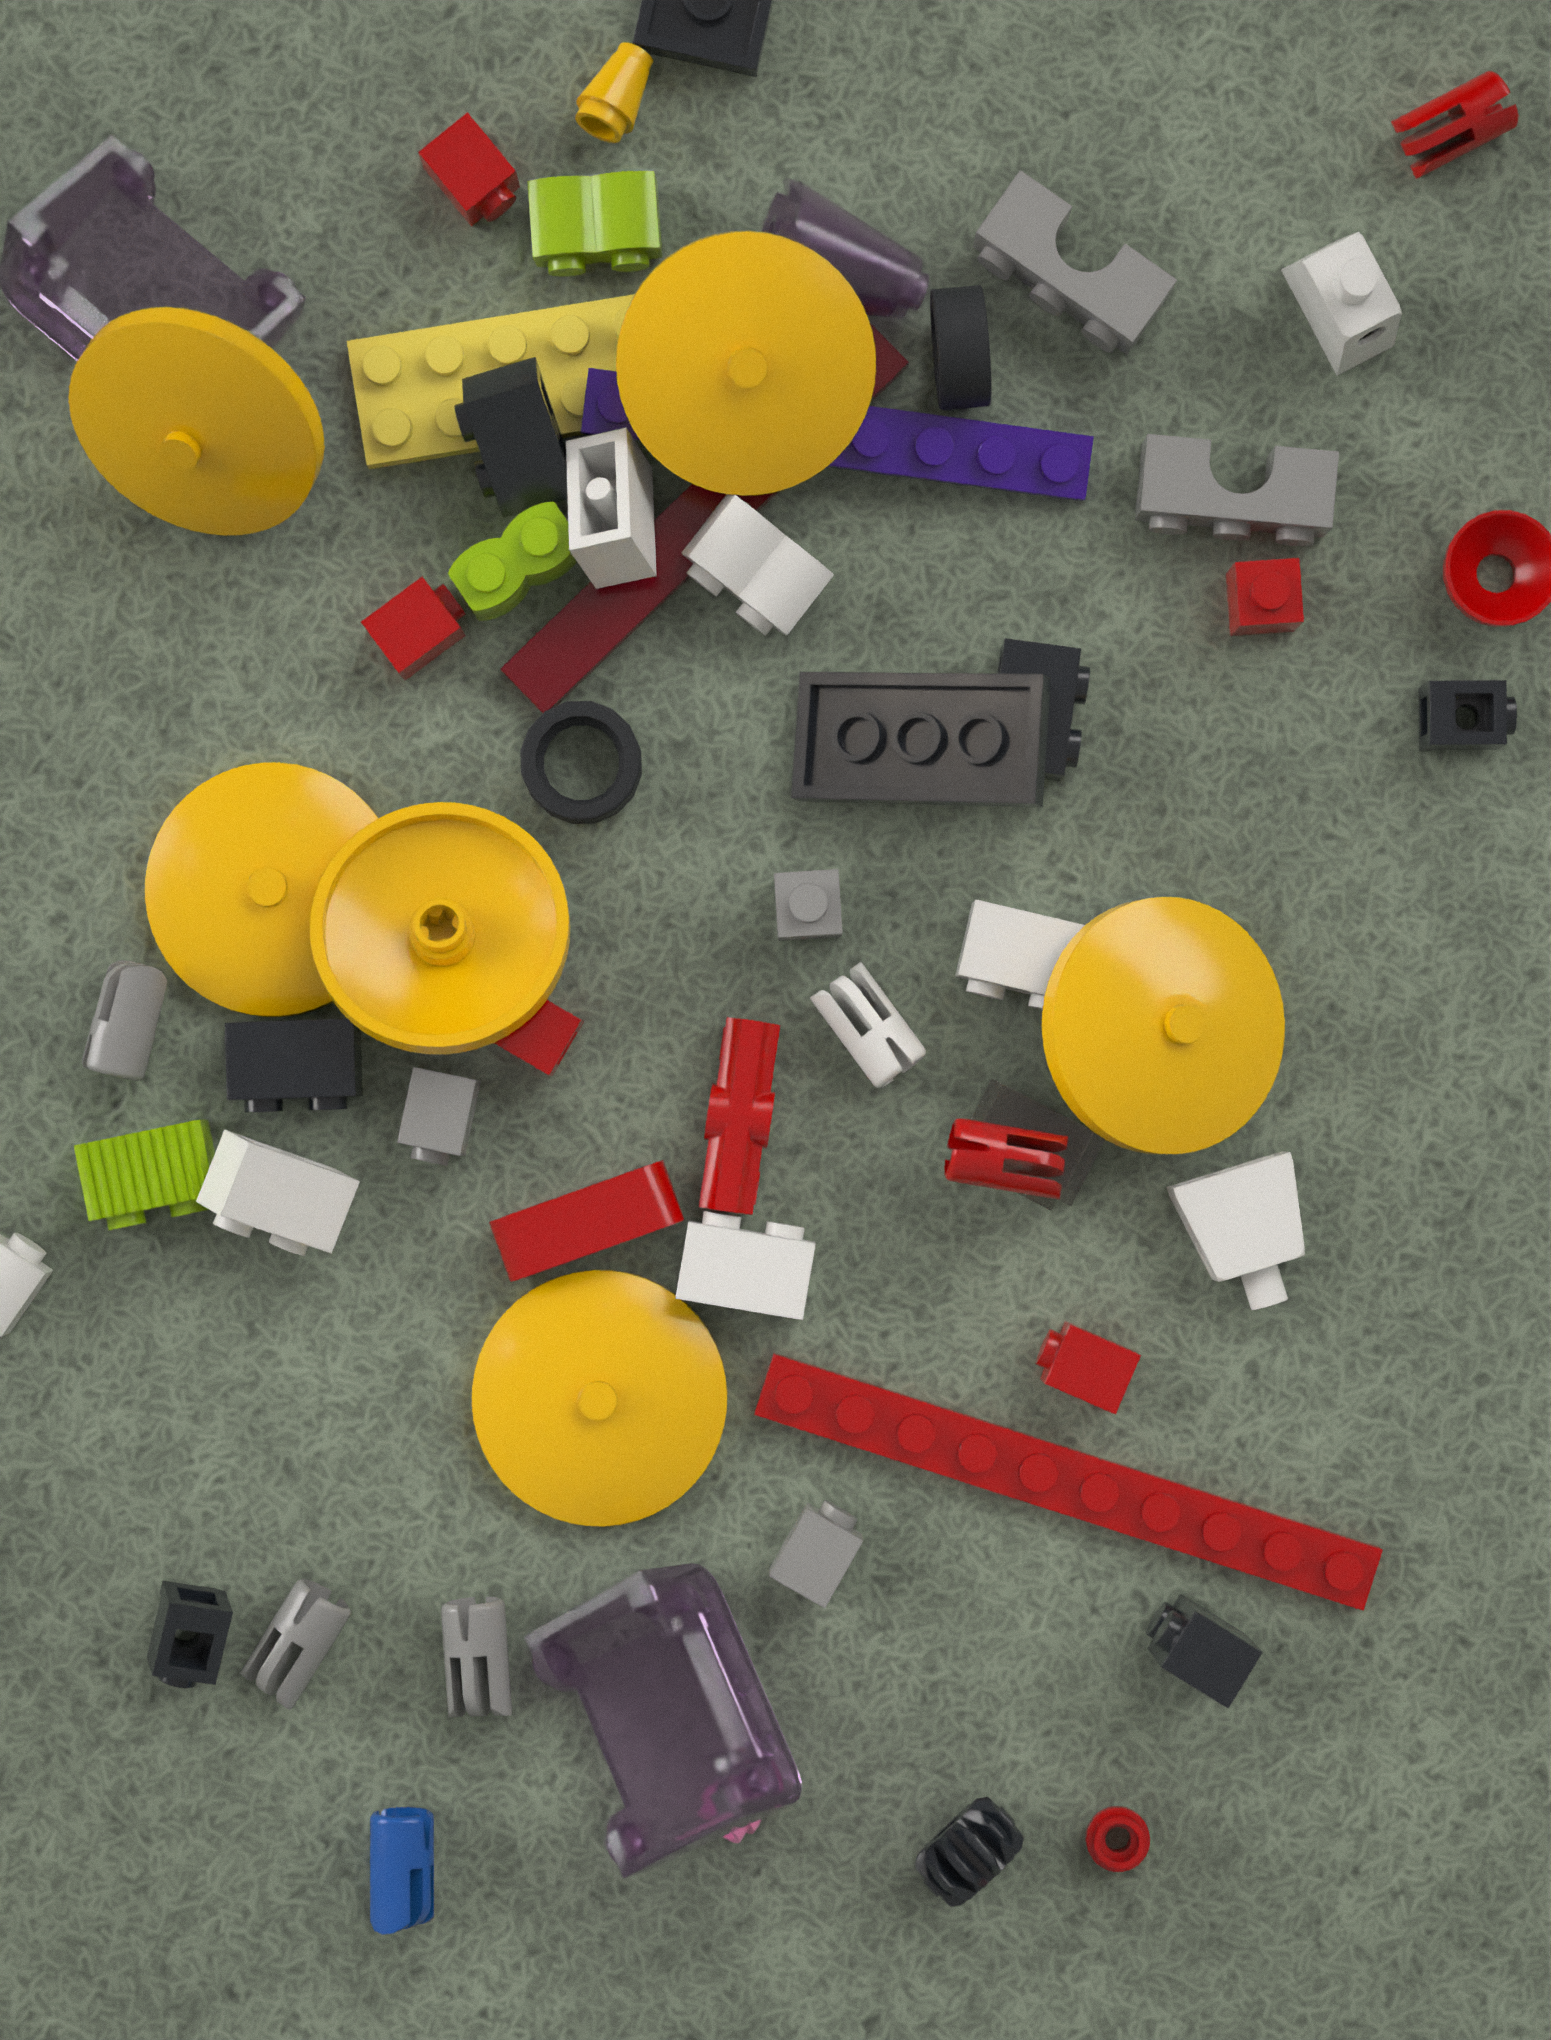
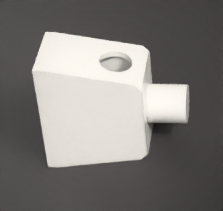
[1281,232,1402,376]
[1167,1151,1305,1310]

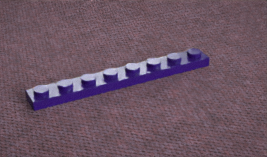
[580,368,1094,501]

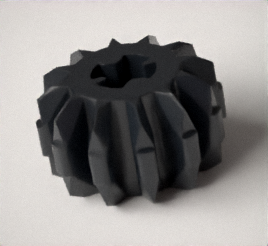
[915,1797,1024,1907]

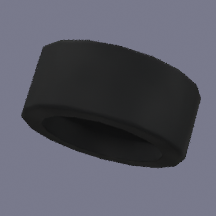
[930,285,992,410]
[520,701,642,824]

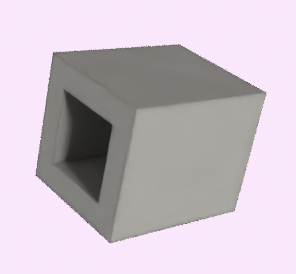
[774,869,843,941]
[397,1067,481,1165]
[769,1500,863,1608]

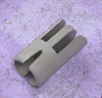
[82,960,167,1081]
[239,1579,351,1710]
[441,1597,512,1717]

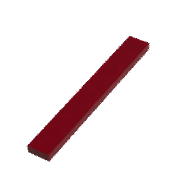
[500,322,909,714]

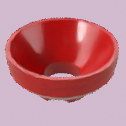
[1443,510,1551,627]

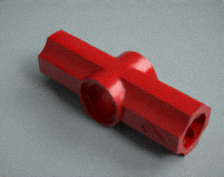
[699,1017,780,1215]

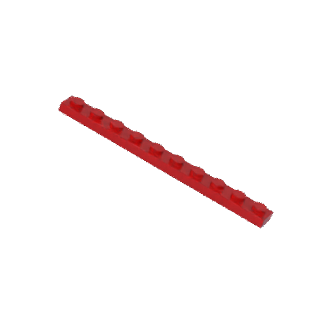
[754,1352,1383,1611]

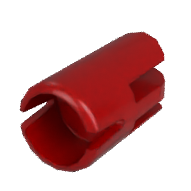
[1391,71,1519,179]
[944,1118,1068,1200]

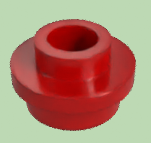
[1085,1806,1150,1872]

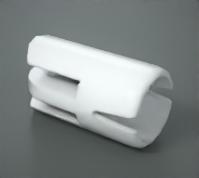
[810,962,926,1088]

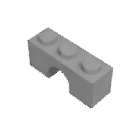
[973,170,1177,355]
[1135,434,1339,546]

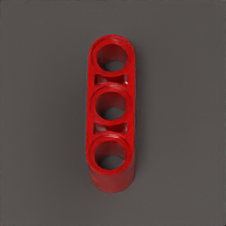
[489,1160,685,1282]

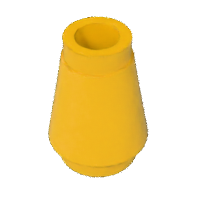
[575,42,653,143]

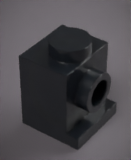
[1418,680,1517,751]
[147,1581,233,1688]

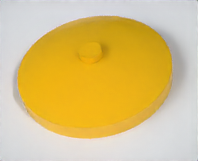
[616,231,876,496]
[69,307,325,536]
[145,762,378,1017]
[310,802,570,1055]
[1042,897,1285,1154]
[472,1269,727,1527]

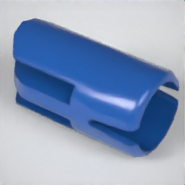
[370,1807,434,1935]

